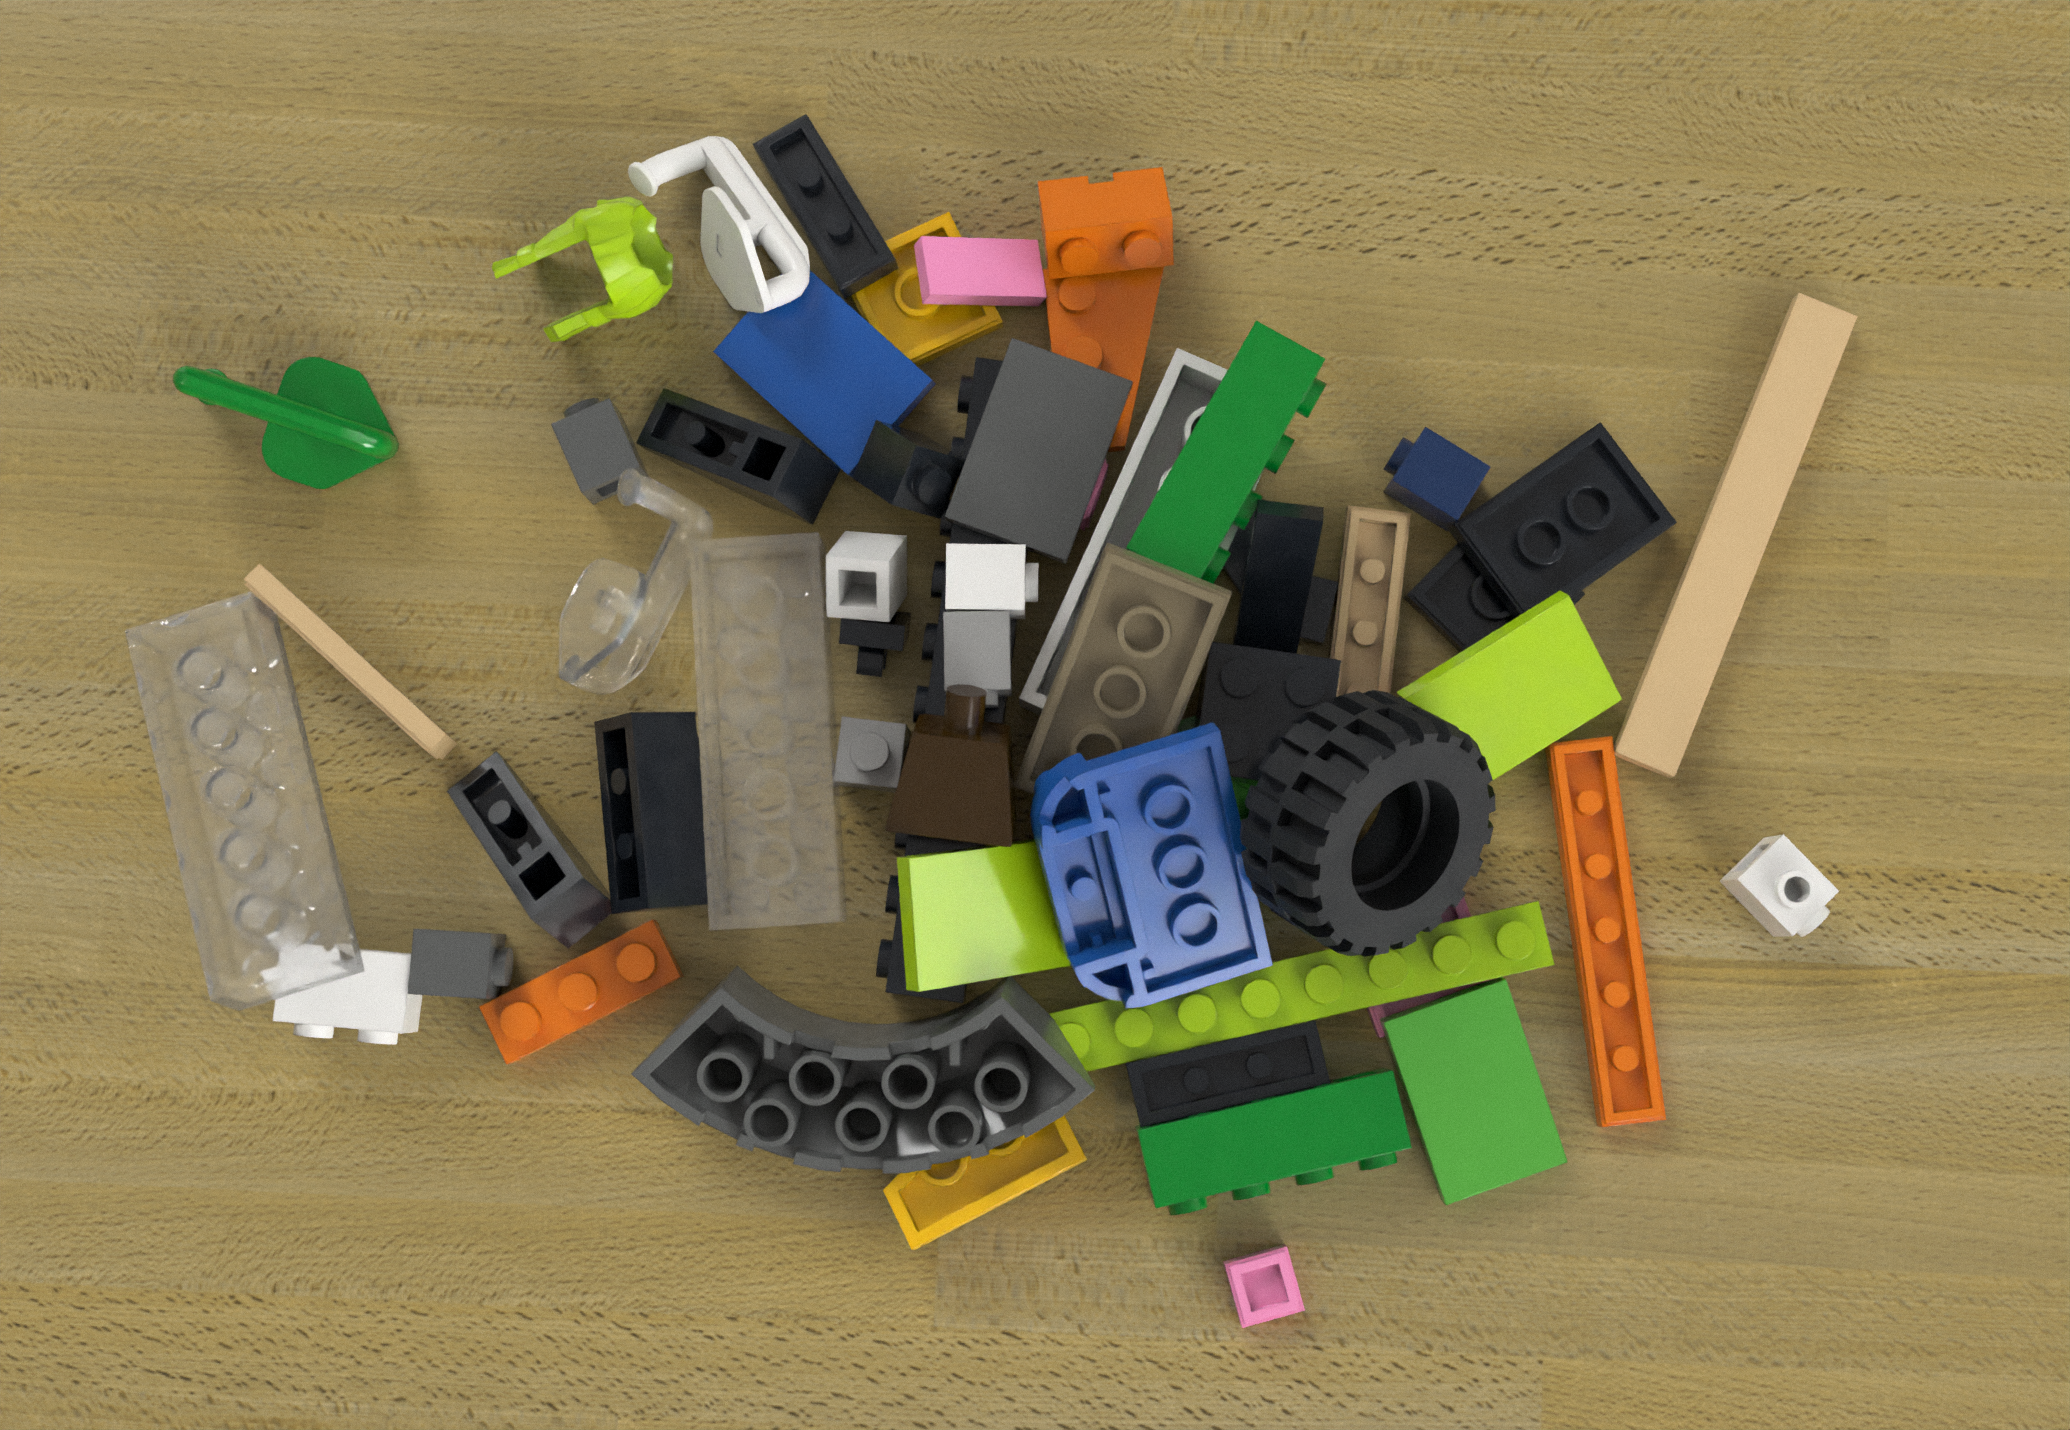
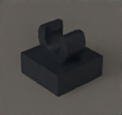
[839,611,911,677]

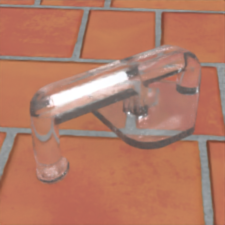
[559,468,713,695]

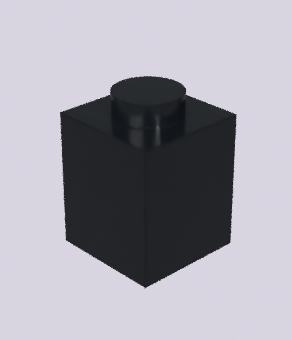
[852,420,965,519]

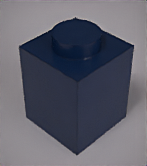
[1383,427,1491,531]

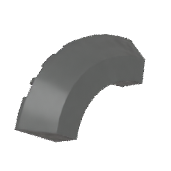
[631,965,1096,1174]

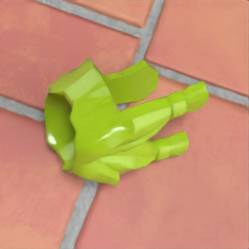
[492,196,673,342]

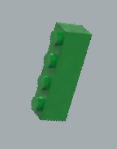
[1126,320,1327,584]
[1135,1067,1412,1215]

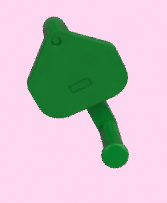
[173,357,399,489]

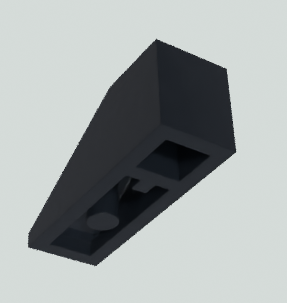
[636,388,841,525]
[447,751,611,949]

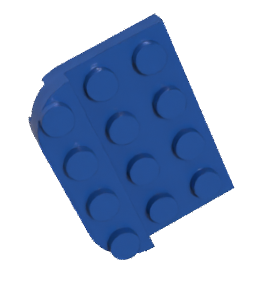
[1030,722,1273,1008]

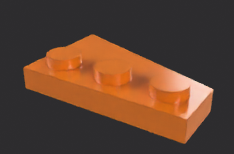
[1042,266,1164,453]

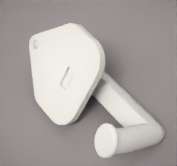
[628,136,810,313]

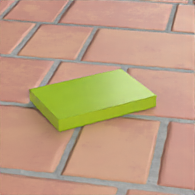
[1397,590,1622,780]
[897,839,1071,992]

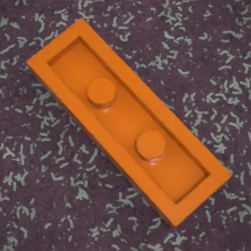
[479,920,684,1065]

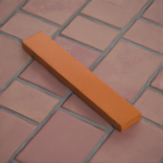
[1545,736,1666,1127]

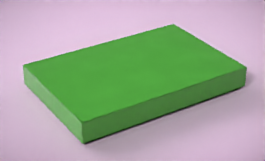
[1380,977,1568,1205]

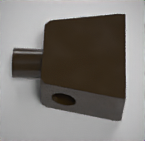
[886,684,1016,847]

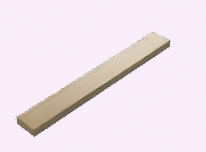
[1614,293,1858,778]

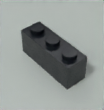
[594,712,713,914]

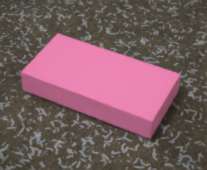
[914,236,1047,306]

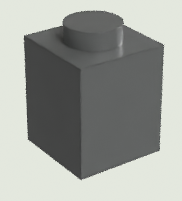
[551,398,650,505]
[408,929,513,999]

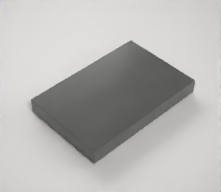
[945,338,1133,564]

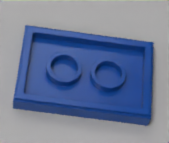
[713,270,936,477]

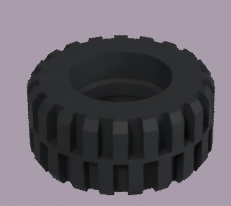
[1240,690,1496,957]

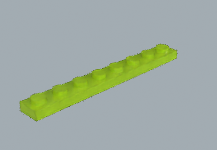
[1048,901,1555,1072]

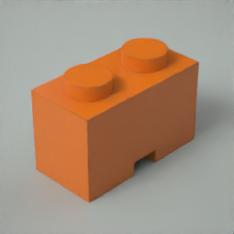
[1038,167,1174,280]

